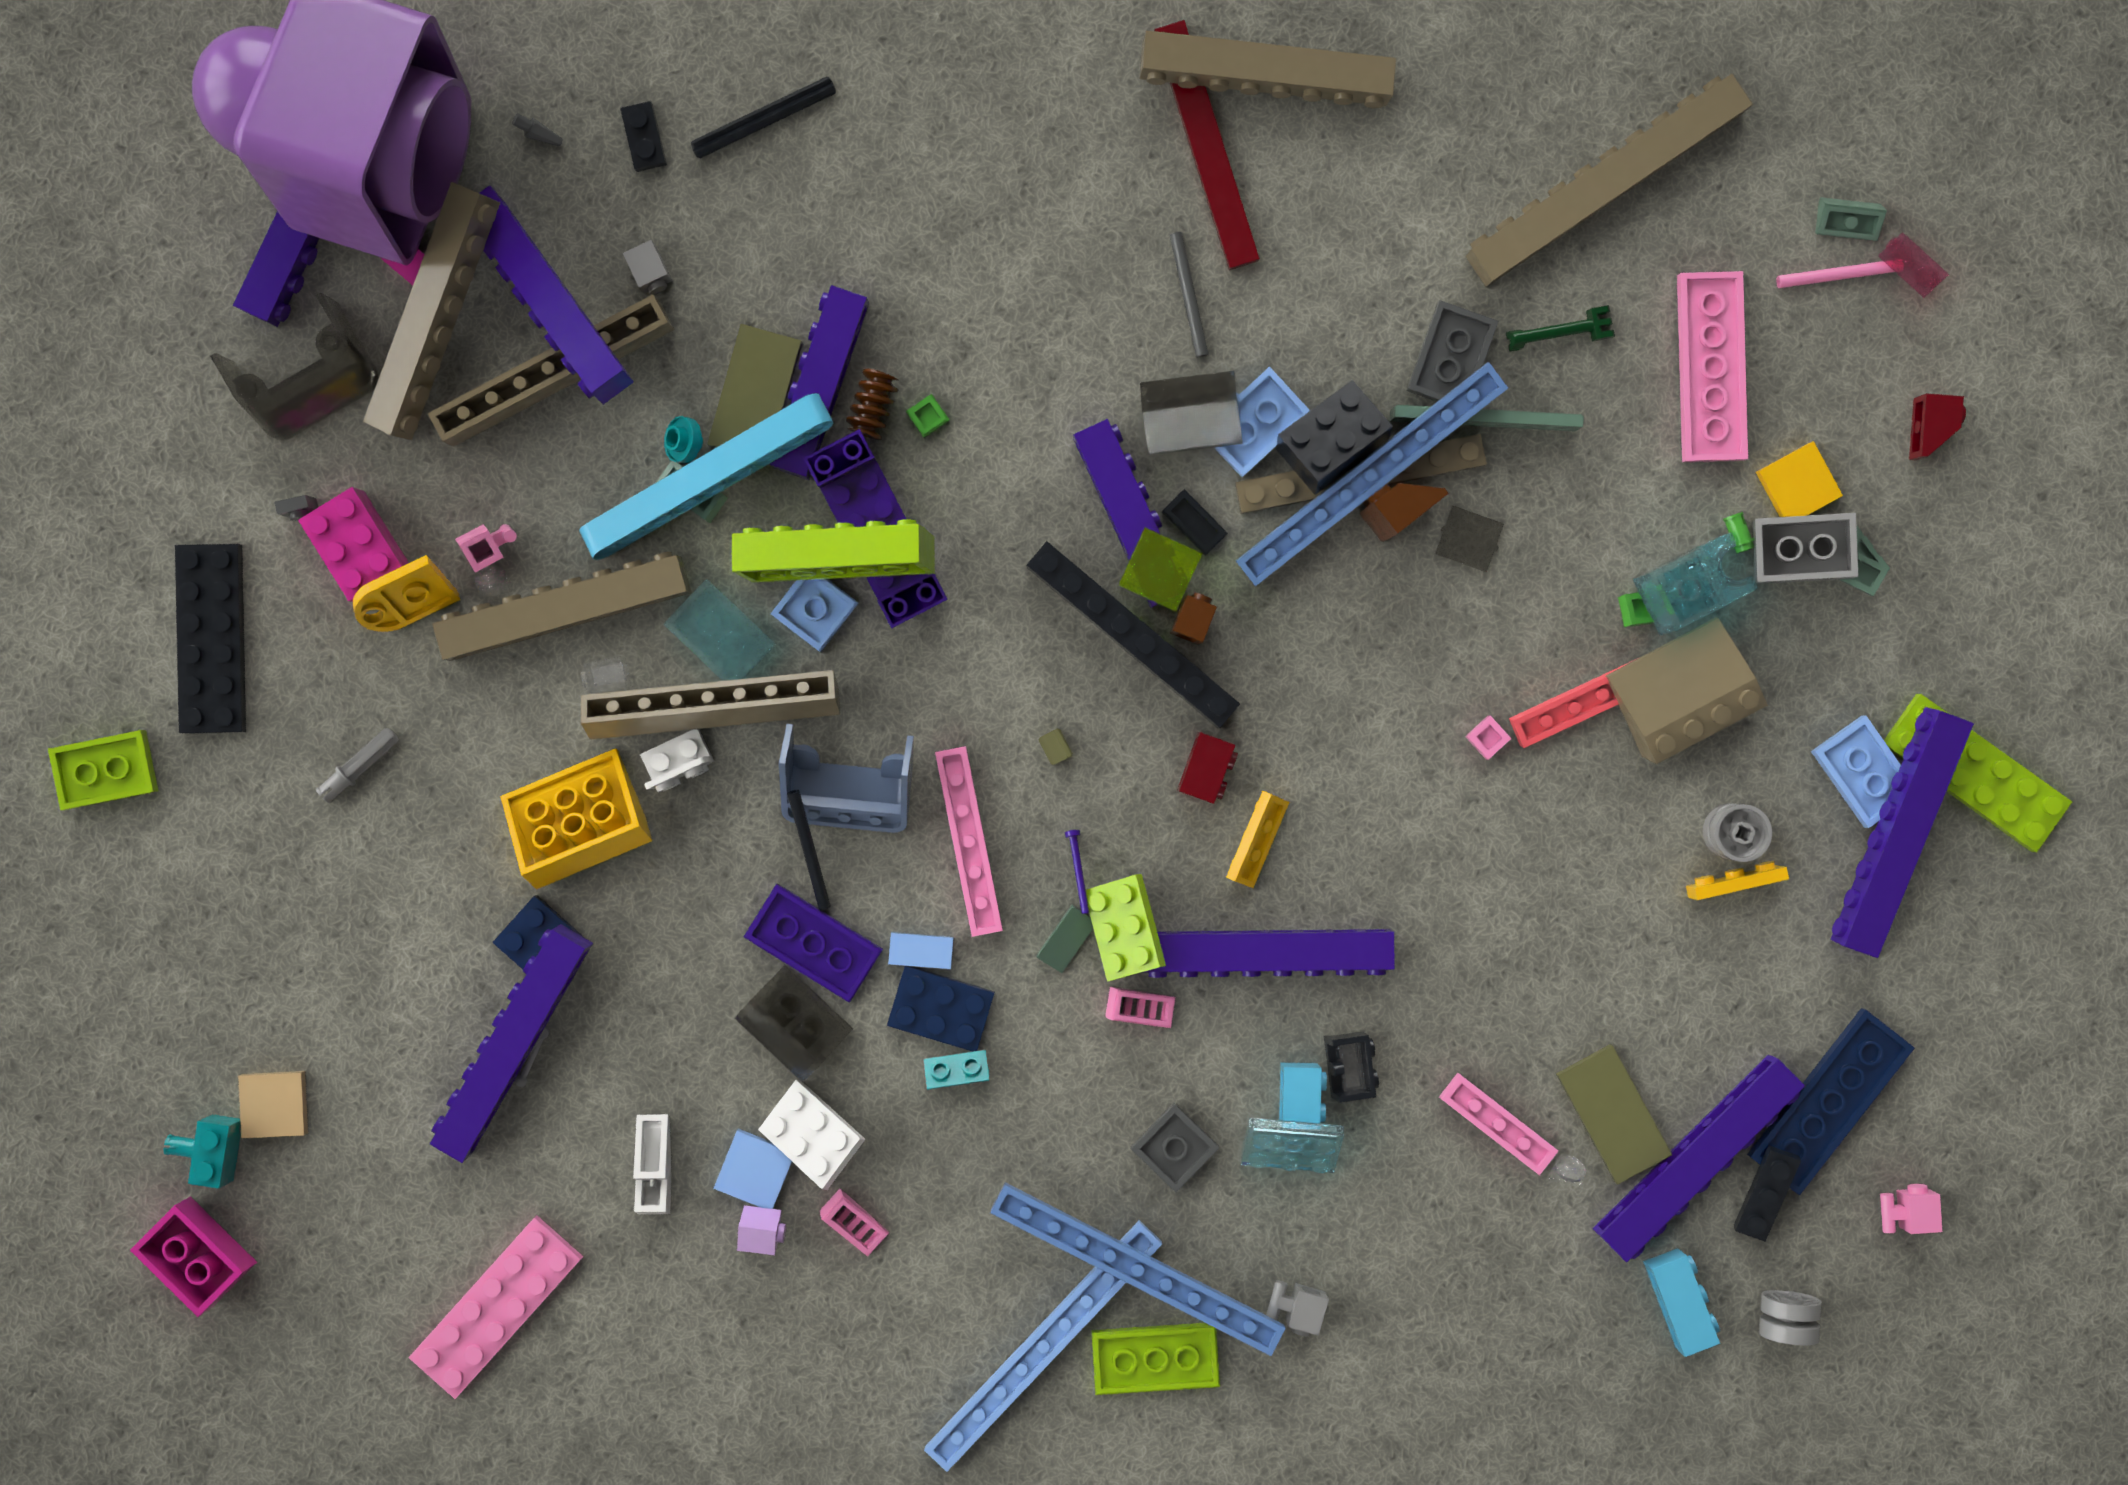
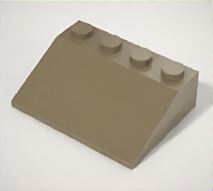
[1606,617,1768,764]

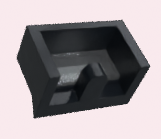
[1324,1031,1379,1103]

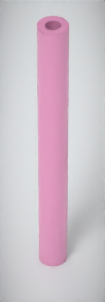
[1776,259,1904,288]

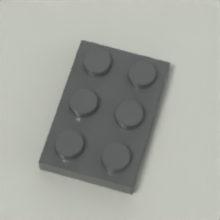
[1406,300,1499,402]

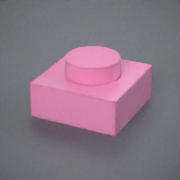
[1465,715,1511,760]

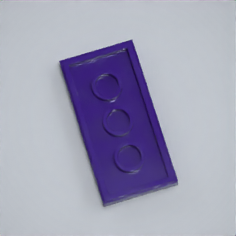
[743,883,883,1003]

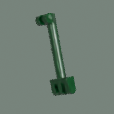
[1506,305,1615,352]

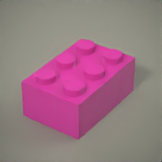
[298,487,409,602]
[130,1196,257,1317]

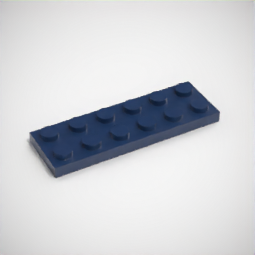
[1747,1008,1915,1195]

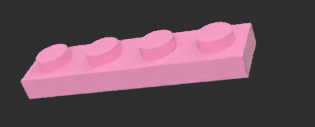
[1439,1073,1558,1176]

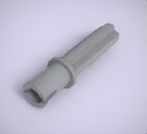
[315,728,399,803]

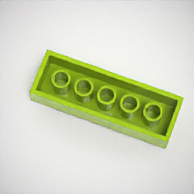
[732,519,935,583]

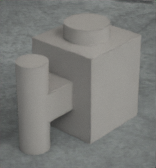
[1266,1280,1329,1337]

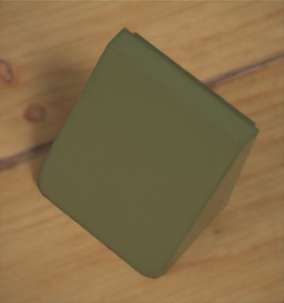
[1039,728,1073,765]

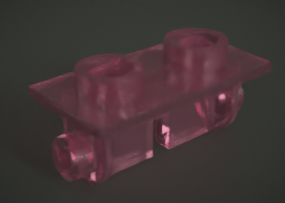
[1878,232,1949,298]

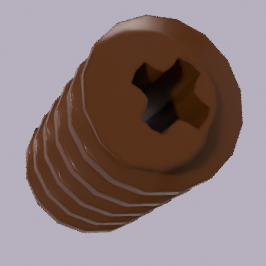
[846,368,899,440]

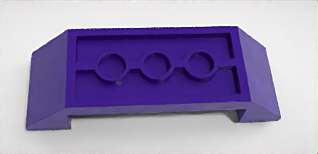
[803,429,948,629]

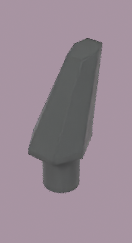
[512,113,563,146]

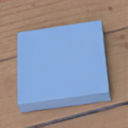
[771,579,859,652]
[713,1129,792,1209]

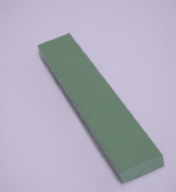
[1390,405,1584,431]

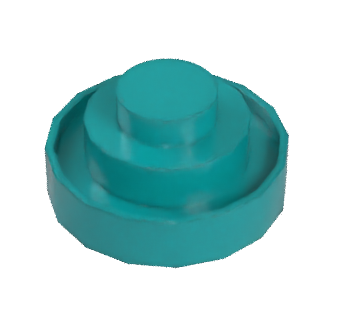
[664,416,703,464]

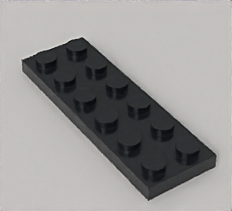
[175,544,246,733]

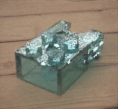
[1633,532,1758,635]

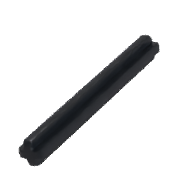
[691,77,836,158]

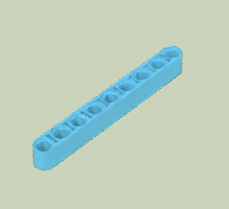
[579,393,833,560]

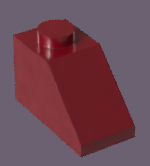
[1909,393,1966,461]

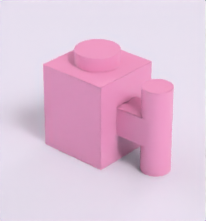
[455,524,517,573]
[1880,1184,1943,1234]

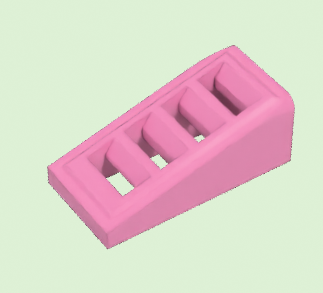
[1106,987,1176,1028]
[820,1189,889,1257]

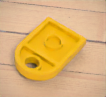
[353,555,460,632]

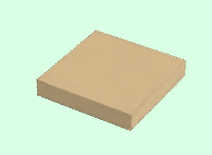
[238,1071,308,1138]

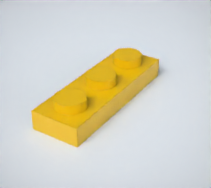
[1226,791,1290,888]
[1686,861,1789,900]

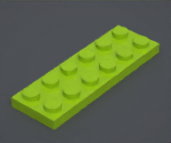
[1884,694,2072,853]

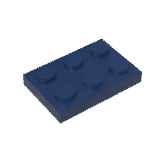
[887,966,995,1052]

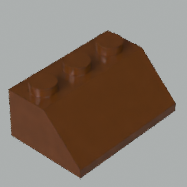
[1359,483,1449,542]

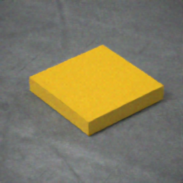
[1756,441,1843,517]

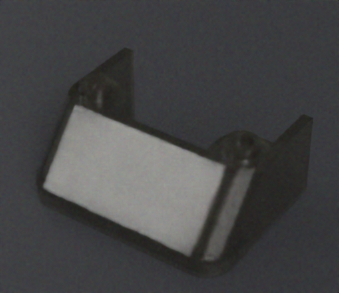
[210,293,379,441]

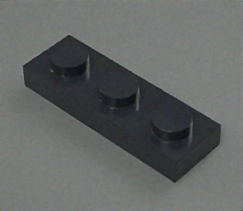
[1734,1145,1801,1242]

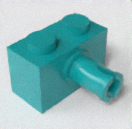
[163,1114,241,1189]

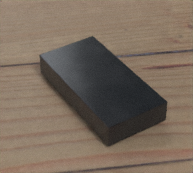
[1162,489,1228,556]

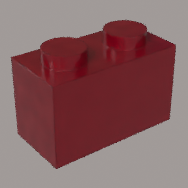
[1177,732,1238,804]

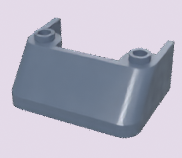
[779,724,914,833]

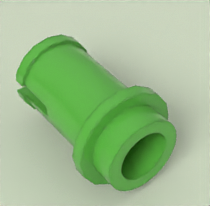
[1723,512,1754,554]

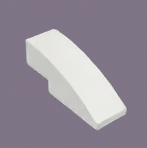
[633,1114,671,1215]

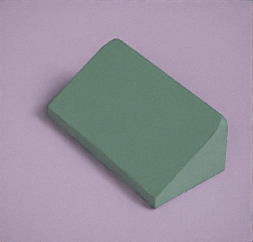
[1815,197,1887,241]
[1036,904,1093,973]

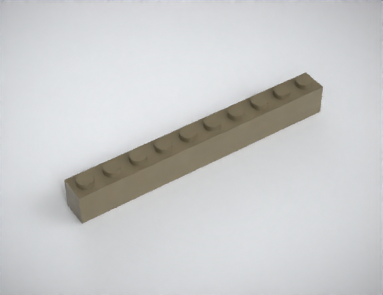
[1465,74,1753,287]

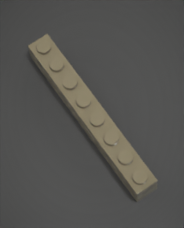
[1139,30,1396,108]
[363,182,500,440]
[428,294,675,447]
[432,552,692,661]
[581,670,840,740]

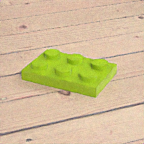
[48,730,159,811]
[1086,874,1166,982]

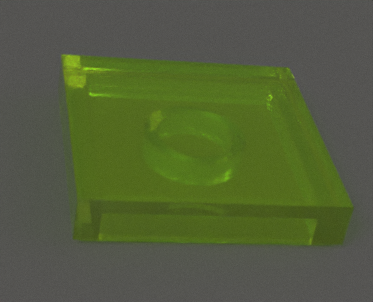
[1118,527,1202,612]

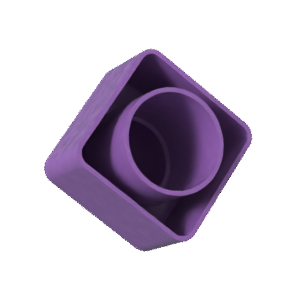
[192,0,471,265]

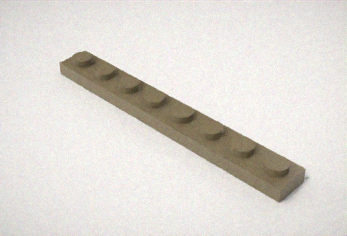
[1235,434,1487,514]

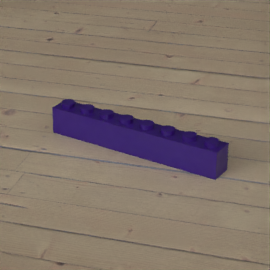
[480,185,634,405]
[1830,707,1974,958]
[430,924,593,1163]
[1146,929,1395,978]
[1592,1054,1805,1263]

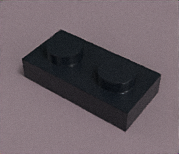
[620,101,667,172]

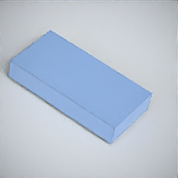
[888,932,954,969]

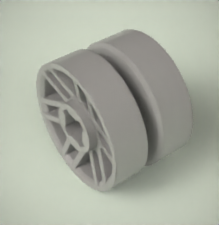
[1703,803,1772,862]
[1759,1290,1822,1346]

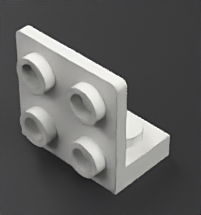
[640,729,714,792]

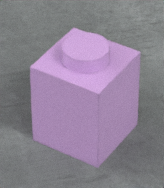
[737,1205,786,1255]

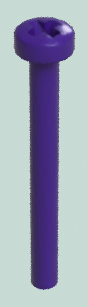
[1065,830,1089,914]

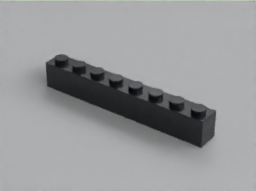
[1026,541,1240,728]

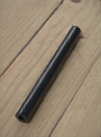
[787,790,831,910]

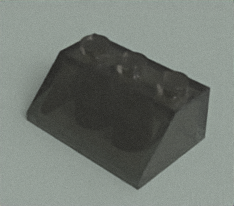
[1140,371,1243,455]
[734,965,853,1083]

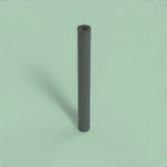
[1170,232,1208,358]

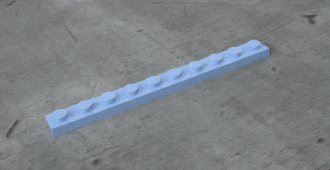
[924,1220,1162,1472]

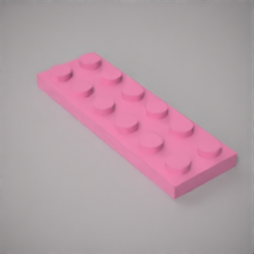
[1677,271,1748,462]
[409,1215,583,1399]

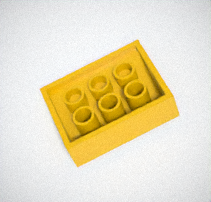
[500,748,653,890]

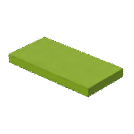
[1091,1323,1220,1395]

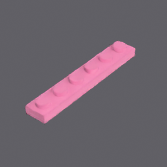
[935,746,1003,937]

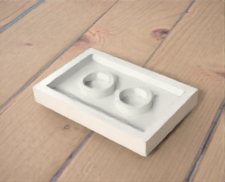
[758,1080,865,1190]

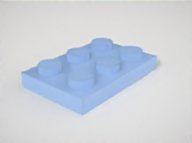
[1200,366,1310,477]
[1811,716,1901,828]

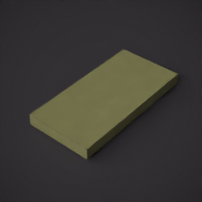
[707,324,802,448]
[1556,1044,1672,1185]

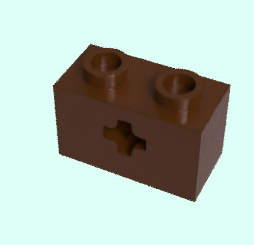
[1170,592,1217,645]

